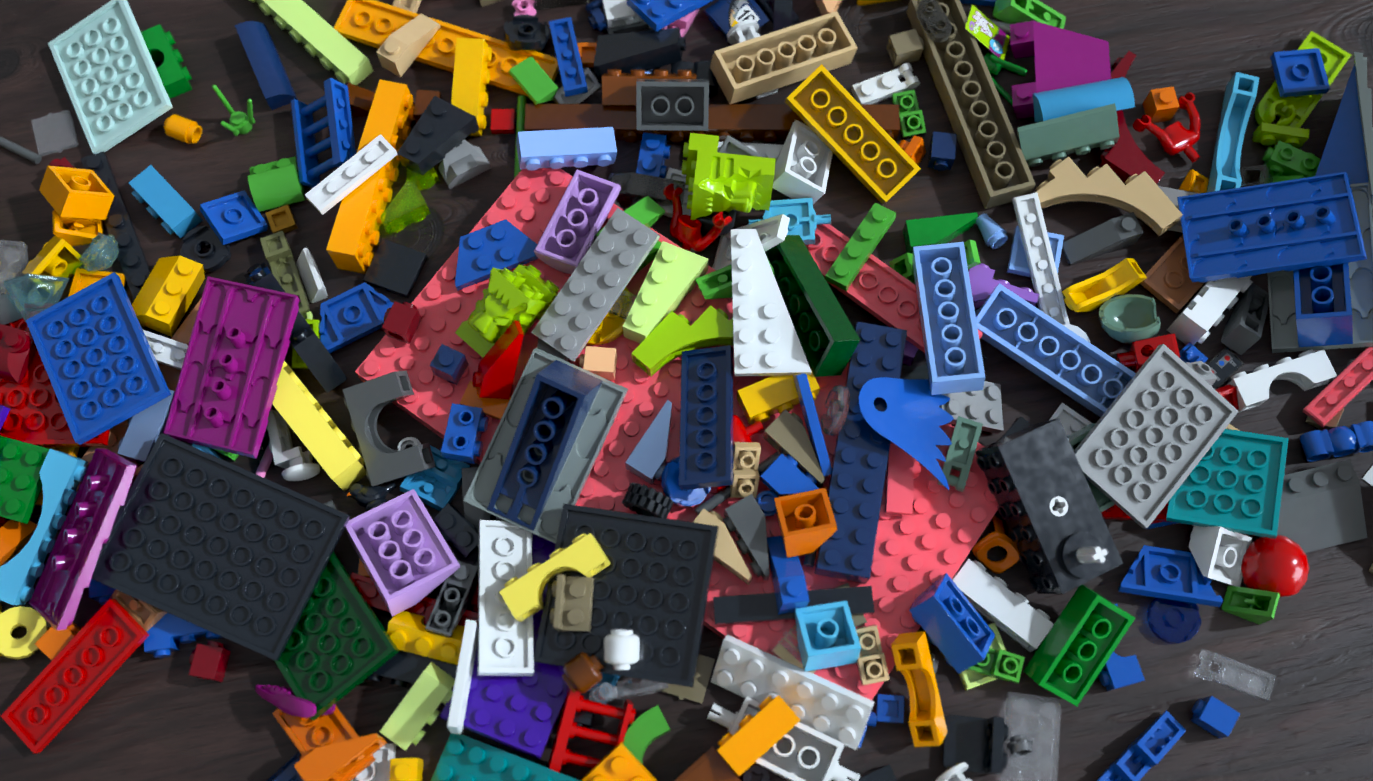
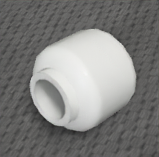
[604,629,639,670]

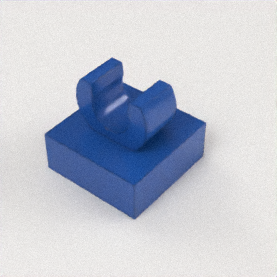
[1179,342,1208,363]

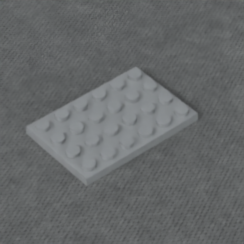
[1074,344,1239,528]

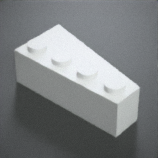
[1167,276,1253,345]

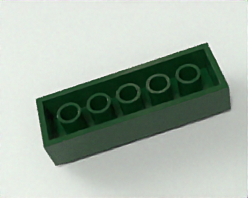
[766,235,860,377]

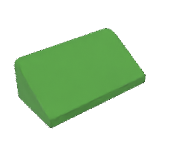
[509,57,558,105]

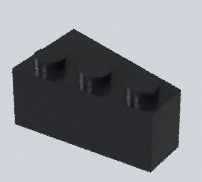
[397,96,479,176]

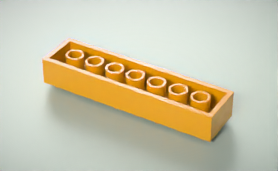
[326,80,415,274]

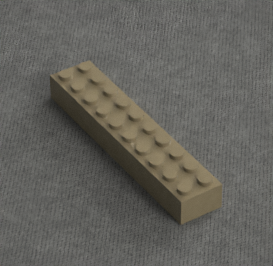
[907,0,1036,209]

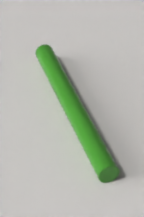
[514,95,527,178]

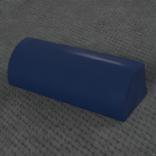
[235,21,298,110]

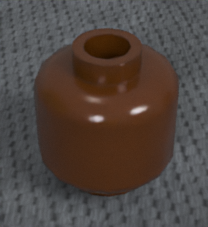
[561,652,603,693]

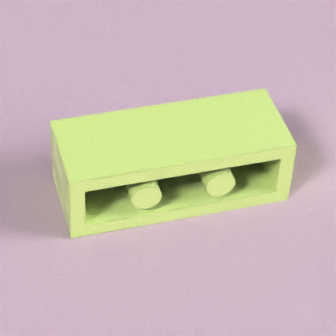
[380,662,456,751]

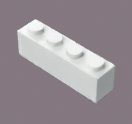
[952,559,1054,652]

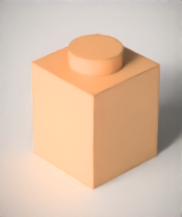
[579,346,617,380]

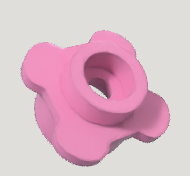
[512,0,536,16]

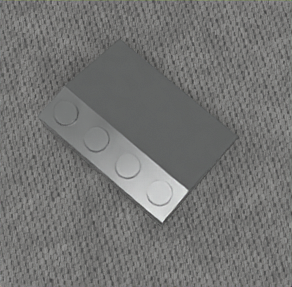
[1260,459,1367,553]

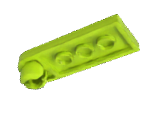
[1255,31,1351,128]

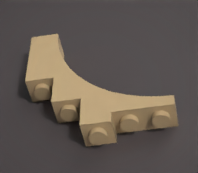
[1035,157,1183,236]

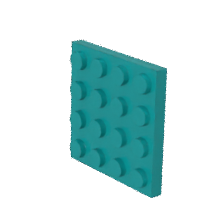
[1166,429,1289,539]

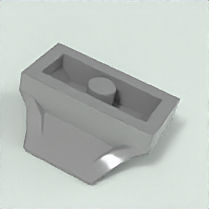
[438,139,491,189]

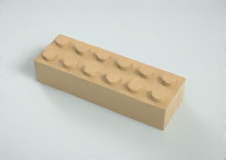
[710,11,857,105]

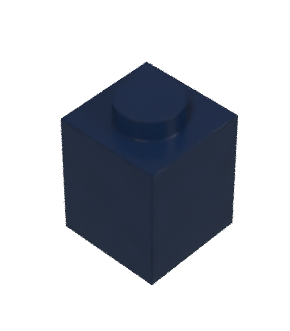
[928,131,957,171]
[430,344,469,385]

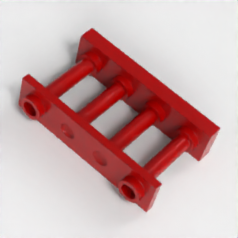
[547,687,636,772]

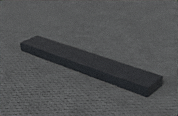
[713,586,874,625]

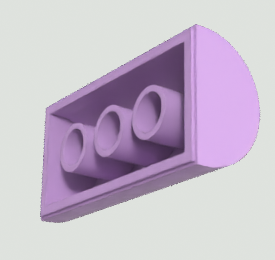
[534,170,621,274]

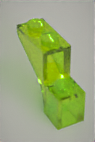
[381,167,439,235]

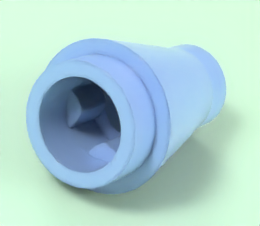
[975,213,1008,249]

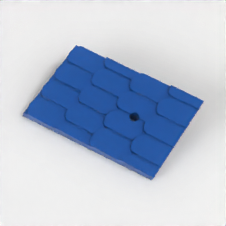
[1177,172,1367,283]

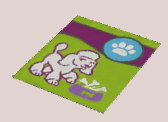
[965,4,1010,60]

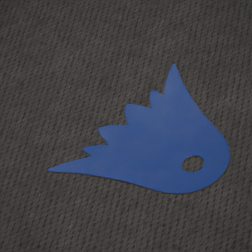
[859,377,954,490]

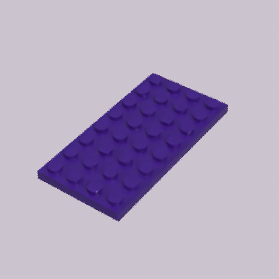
[440,533,568,759]

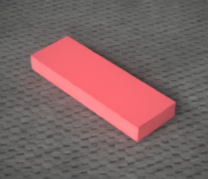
[885,441,914,516]

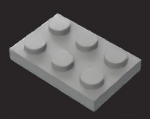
[939,381,1004,434]

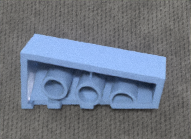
[516,127,617,171]

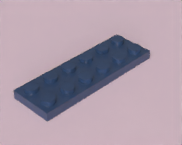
[679,345,733,490]

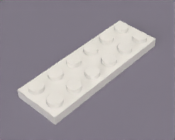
[478,520,534,676]
[711,635,874,750]

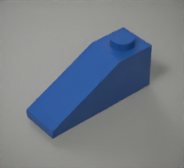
[767,536,809,614]

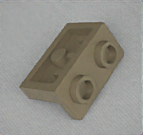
[550,574,594,632]

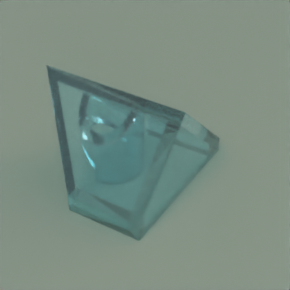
[3,273,69,326]

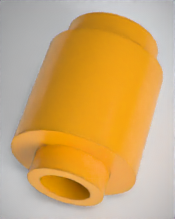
[164,114,202,144]

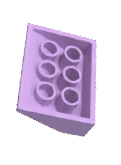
[345,489,460,616]

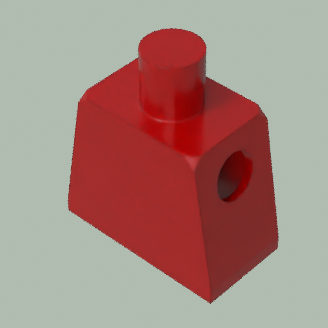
[1117,333,1180,373]

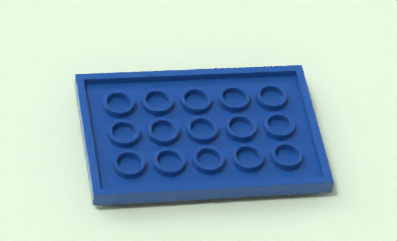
[26,272,171,445]

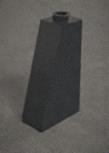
[594,28,686,84]

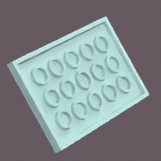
[48,0,173,154]

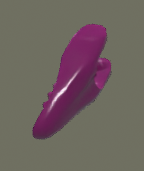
[255,684,336,718]

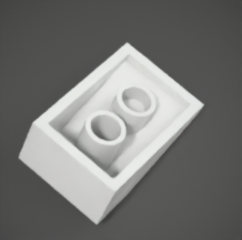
[773,120,833,204]

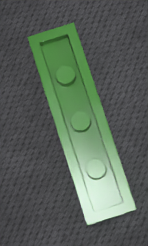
[825,203,896,291]

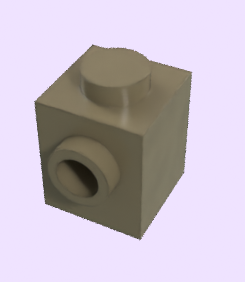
[887,29,925,67]

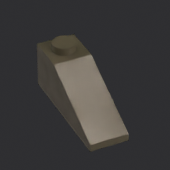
[763,409,825,489]

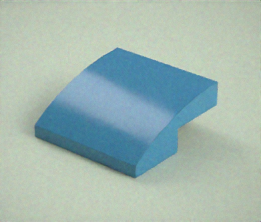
[400,445,470,511]

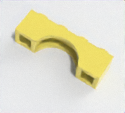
[499,533,611,622]

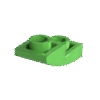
[891,90,926,138]
[966,648,1025,683]

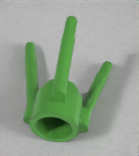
[212,85,256,136]

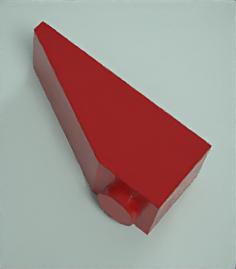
[472,320,524,399]

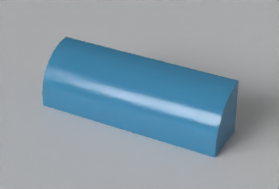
[1033,77,1135,123]

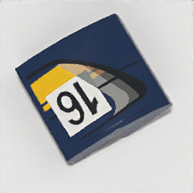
[704,0,769,46]

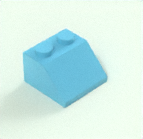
[794,601,861,672]

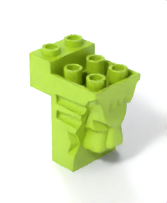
[682,133,776,220]
[455,264,559,357]

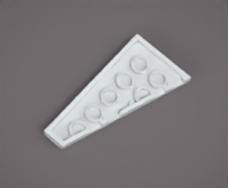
[731,229,812,376]

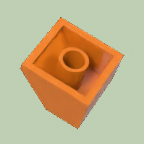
[774,488,837,558]

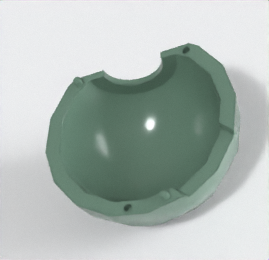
[1099,294,1161,344]

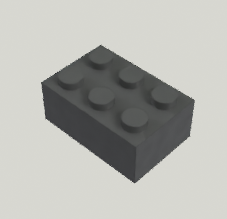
[636,79,709,131]

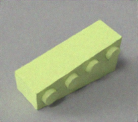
[623,241,708,343]

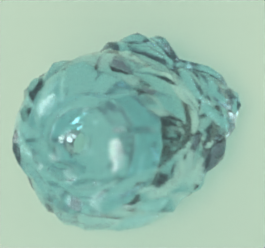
[78,232,119,272]

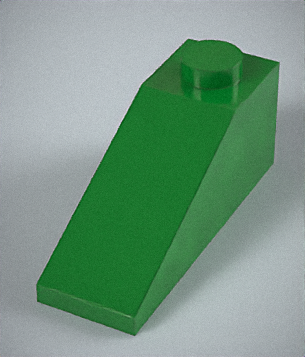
[903,212,978,254]

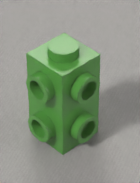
[1261,140,1321,178]

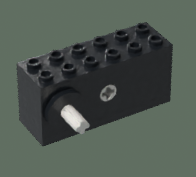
[975,418,1123,594]

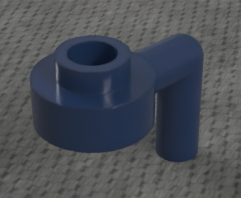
[585,0,608,32]

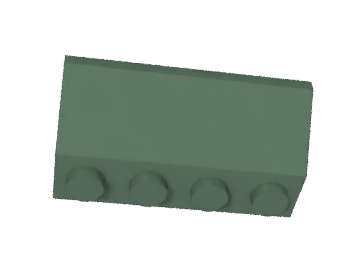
[1017,103,1120,167]

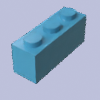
[128,165,203,239]

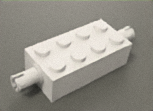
[707,696,860,781]

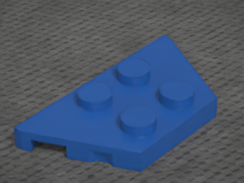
[455,219,539,290]
[319,282,393,353]
[1118,545,1223,607]

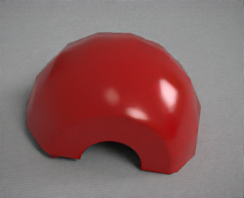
[1241,535,1310,597]

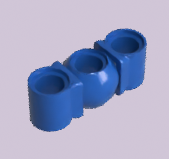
[1299,421,1373,462]

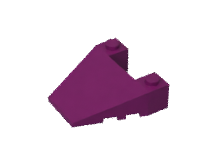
[1010,21,1111,119]

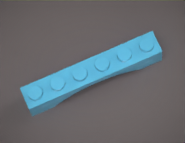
[1207,72,1259,192]
[0,449,88,605]

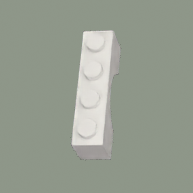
[1227,349,1337,413]

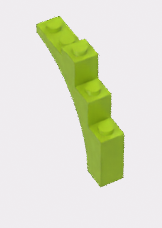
[631,305,734,377]

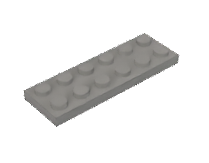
[531,208,660,362]

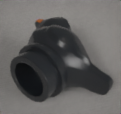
[347,483,396,512]

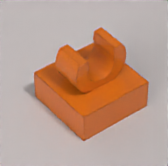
[899,135,926,165]

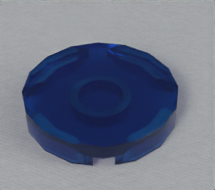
[1147,598,1201,644]

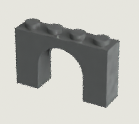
[343,370,436,486]

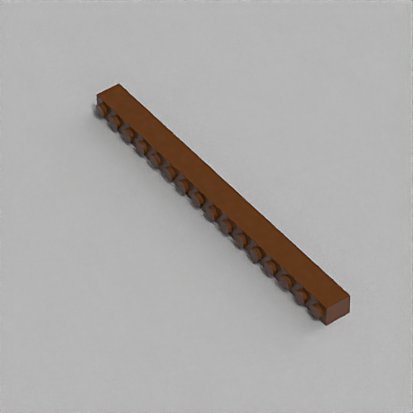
[524,104,900,142]

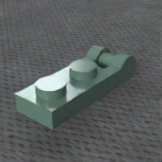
[937,416,983,492]

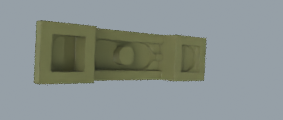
[260,230,310,314]

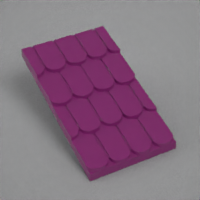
[164,276,300,459]
[29,448,137,630]

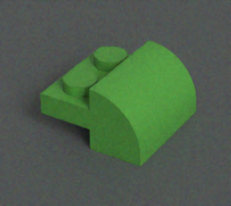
[248,156,305,212]

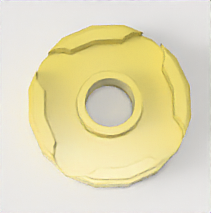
[0,606,48,659]

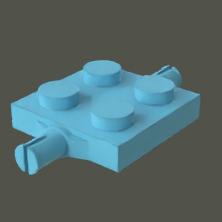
[749,198,831,245]

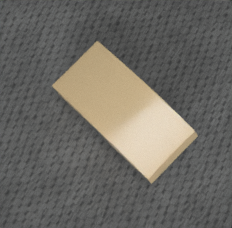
[730,442,761,498]
[855,625,889,685]

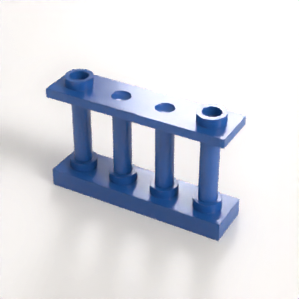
[291,78,356,188]

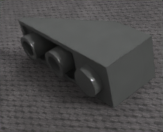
[723,494,769,581]
[425,560,479,638]

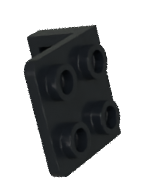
[943,715,1008,775]

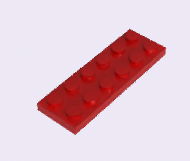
[1,599,149,754]

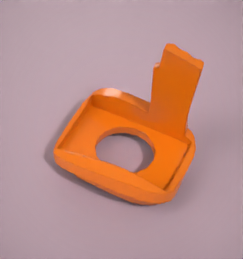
[972,515,1020,574]

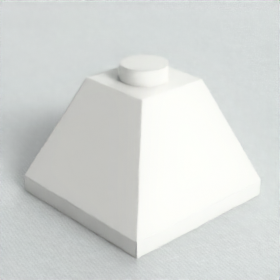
[1188,525,1252,587]

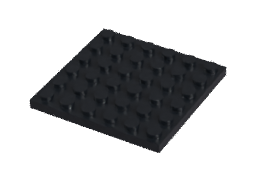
[533,504,719,688]

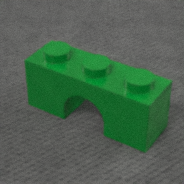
[141,24,192,99]

